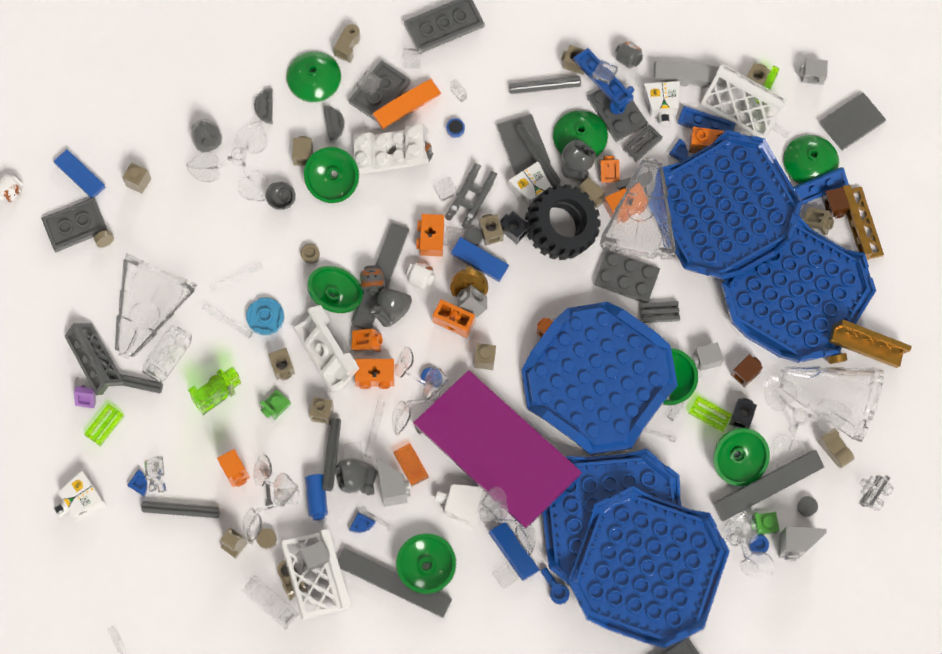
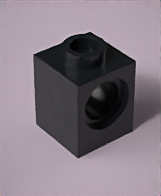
[500,211,529,245]
[729,398,757,428]

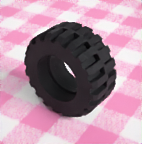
[525,184,601,260]

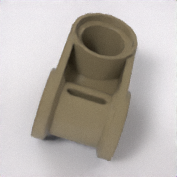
[277,560,308,601]

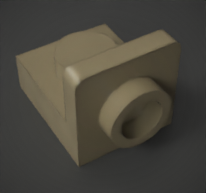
[803,207,834,235]

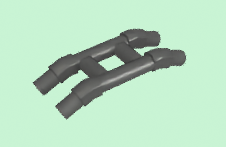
[445,163,498,229]

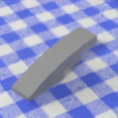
[654,62,728,88]

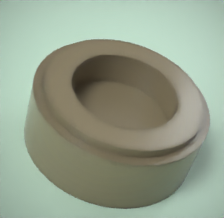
[94,230,114,248]
[300,244,320,264]
[256,528,277,549]

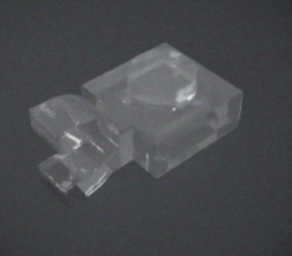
[144,456,166,493]

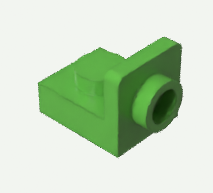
[260,390,291,420]
[750,512,780,535]

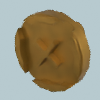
[450,266,488,297]

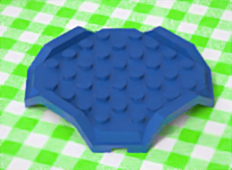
[649,130,803,280]
[721,216,876,363]
[521,302,678,456]
[542,449,681,586]
[568,486,730,648]

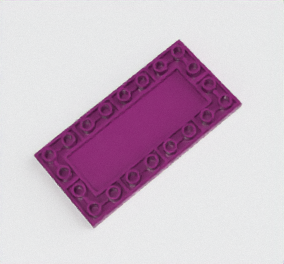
[413,370,582,529]

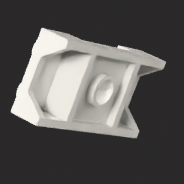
[354,123,429,175]
[293,305,359,392]

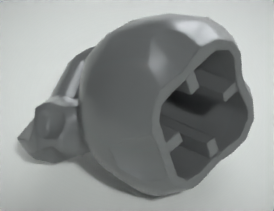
[190,119,222,153]
[562,139,596,182]
[369,287,412,327]
[335,458,377,495]

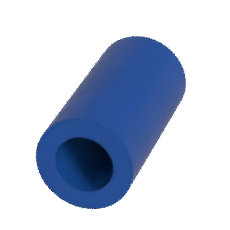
[305,474,328,521]

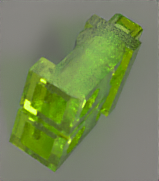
[188,367,241,415]

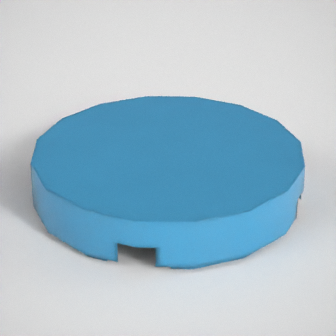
[246,298,284,335]

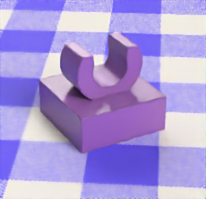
[74,385,96,408]

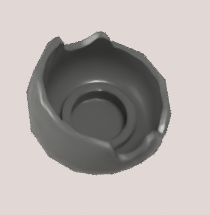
[265,182,296,210]

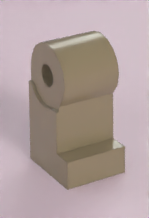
[333,24,360,63]
[817,428,854,468]
[220,528,248,559]

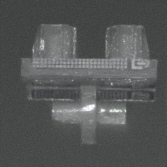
[859,475,894,511]

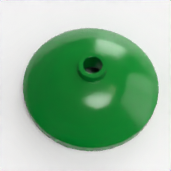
[286,51,341,102]
[553,110,608,158]
[783,135,839,184]
[304,147,360,203]
[307,266,363,313]
[662,348,698,405]
[713,428,770,486]
[396,533,456,594]

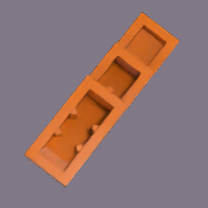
[372,79,442,130]

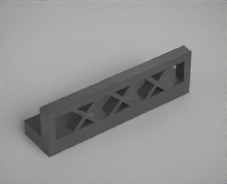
[64,323,124,395]

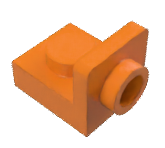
[599,155,620,183]
[351,328,383,352]

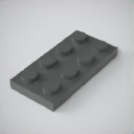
[404,0,485,54]

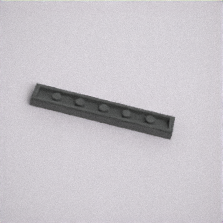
[352,223,410,329]
[713,450,824,521]
[338,548,452,618]

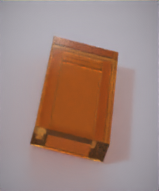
[393,443,429,487]

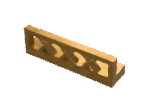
[843,185,884,260]
[828,319,912,368]

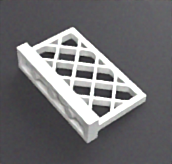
[701,64,788,139]
[280,529,351,620]

